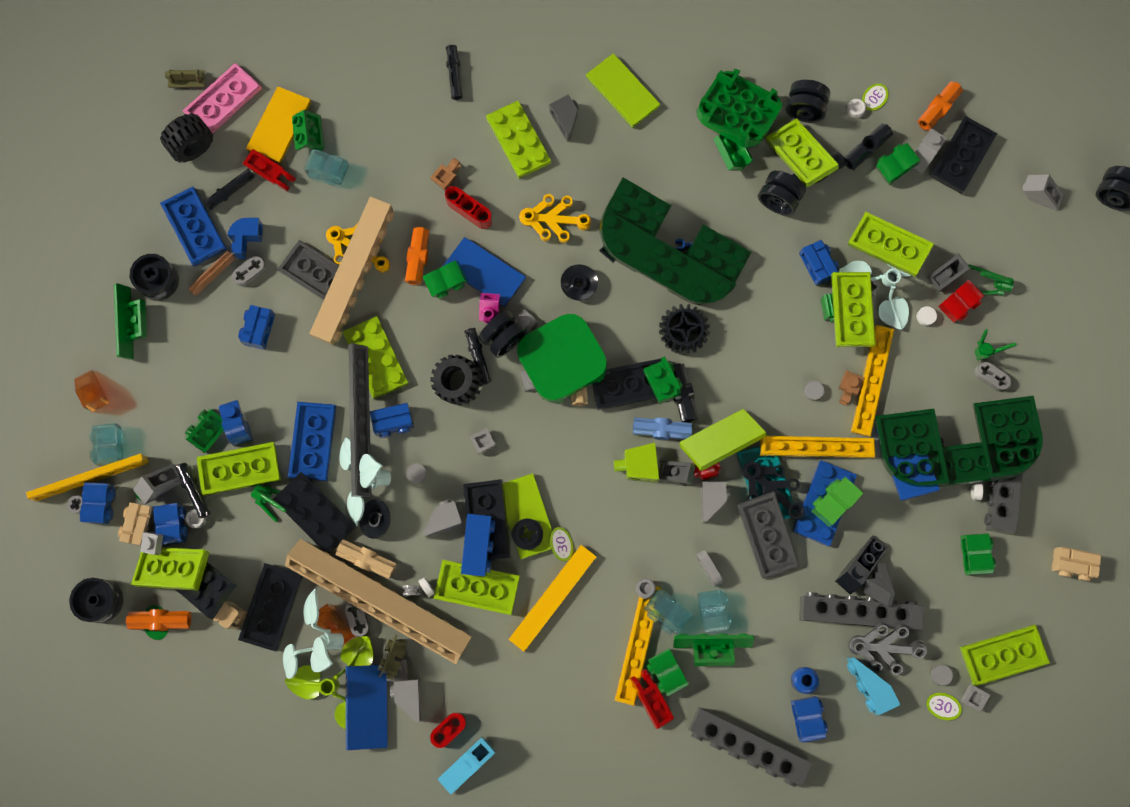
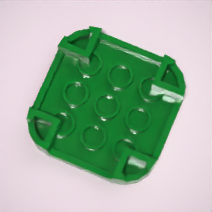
[696,68,783,147]
[517,314,608,404]

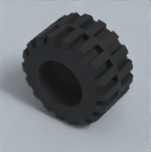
[160,113,213,163]
[430,355,483,405]

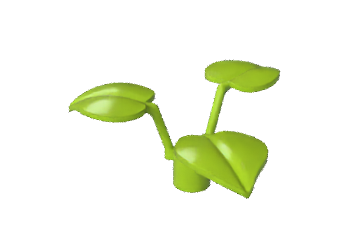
[284,636,374,729]

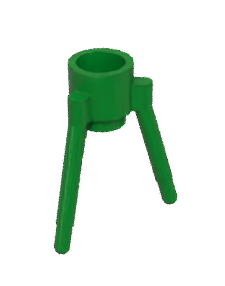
[968,264,1014,296]
[975,329,1017,361]
[251,484,286,522]

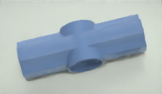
[632,417,692,440]

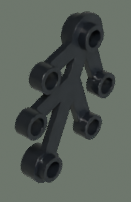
[742,462,804,520]

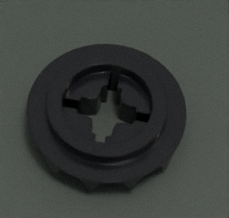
[512,518,543,550]

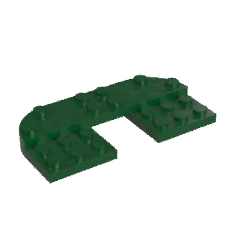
[599,177,752,304]
[875,395,1043,487]

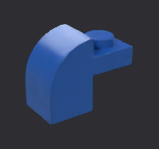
[228,218,263,259]
[218,400,253,446]

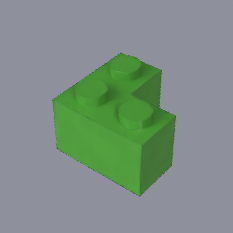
[811,477,863,527]

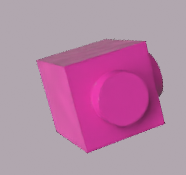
[479,293,500,324]

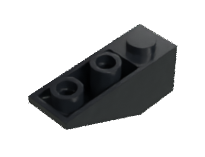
[835,535,888,595]

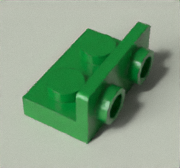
[292,110,324,152]
[713,135,753,171]
[643,356,682,404]
[185,408,224,453]

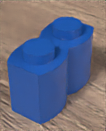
[80,483,116,524]
[153,503,188,546]
[791,696,828,743]

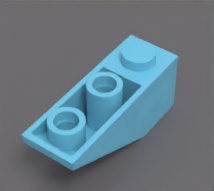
[847,657,900,715]
[437,736,496,795]

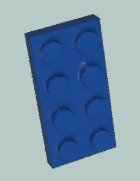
[792,460,857,547]

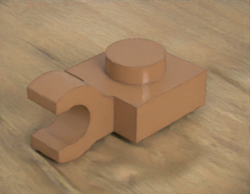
[430,158,461,191]
[838,370,864,406]

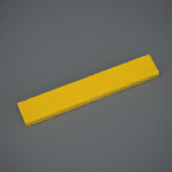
[851,325,894,437]
[760,436,875,458]
[26,453,149,502]
[508,545,596,652]
[615,586,662,706]

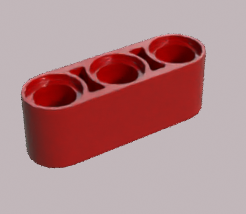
[445,186,492,229]

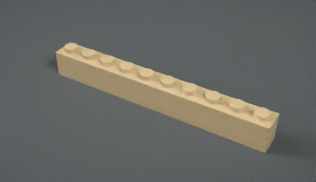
[285,539,471,664]

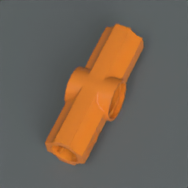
[917,81,963,131]
[405,227,430,286]
[126,609,192,631]

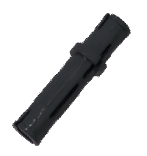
[446,45,463,100]
[203,168,255,210]
[464,328,492,385]
[175,463,211,519]

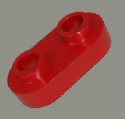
[430,712,466,748]

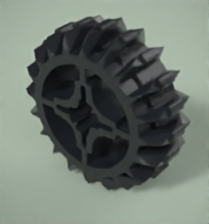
[659,304,710,355]

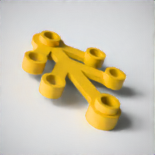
[519,194,591,243]
[326,223,390,273]

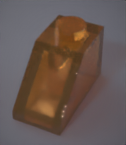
[74,370,109,412]
[317,603,355,645]

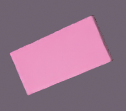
[182,63,262,134]

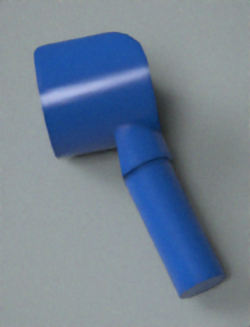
[675,239,692,252]

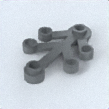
[848,622,927,675]

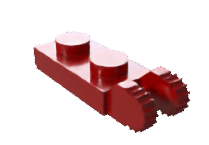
[242,149,296,192]
[630,670,674,729]

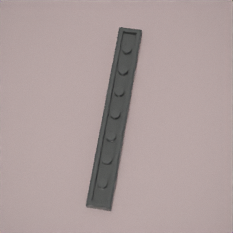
[348,343,372,498]

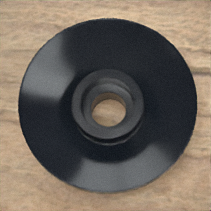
[561,264,598,301]
[359,499,391,539]

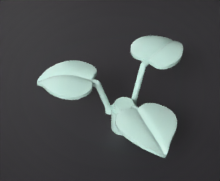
[839,261,910,330]
[339,437,391,526]
[283,589,344,679]

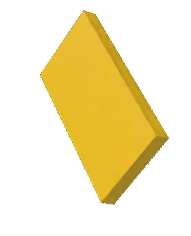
[246,86,311,164]

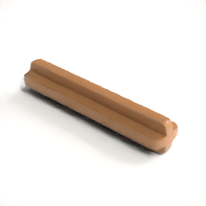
[188,251,235,296]

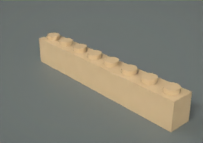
[309,196,394,346]

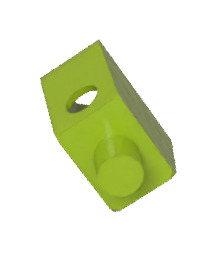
[613,443,659,482]

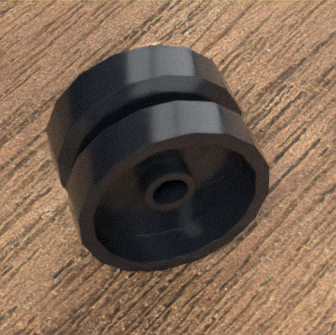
[785,79,831,123]
[1096,166,1130,211]
[757,170,806,216]
[129,254,179,301]
[478,310,527,358]
[69,577,123,623]

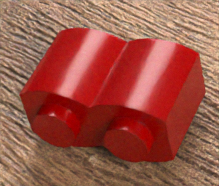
[938,279,984,323]

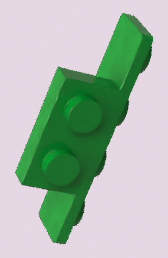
[114,283,147,360]
[673,633,754,666]

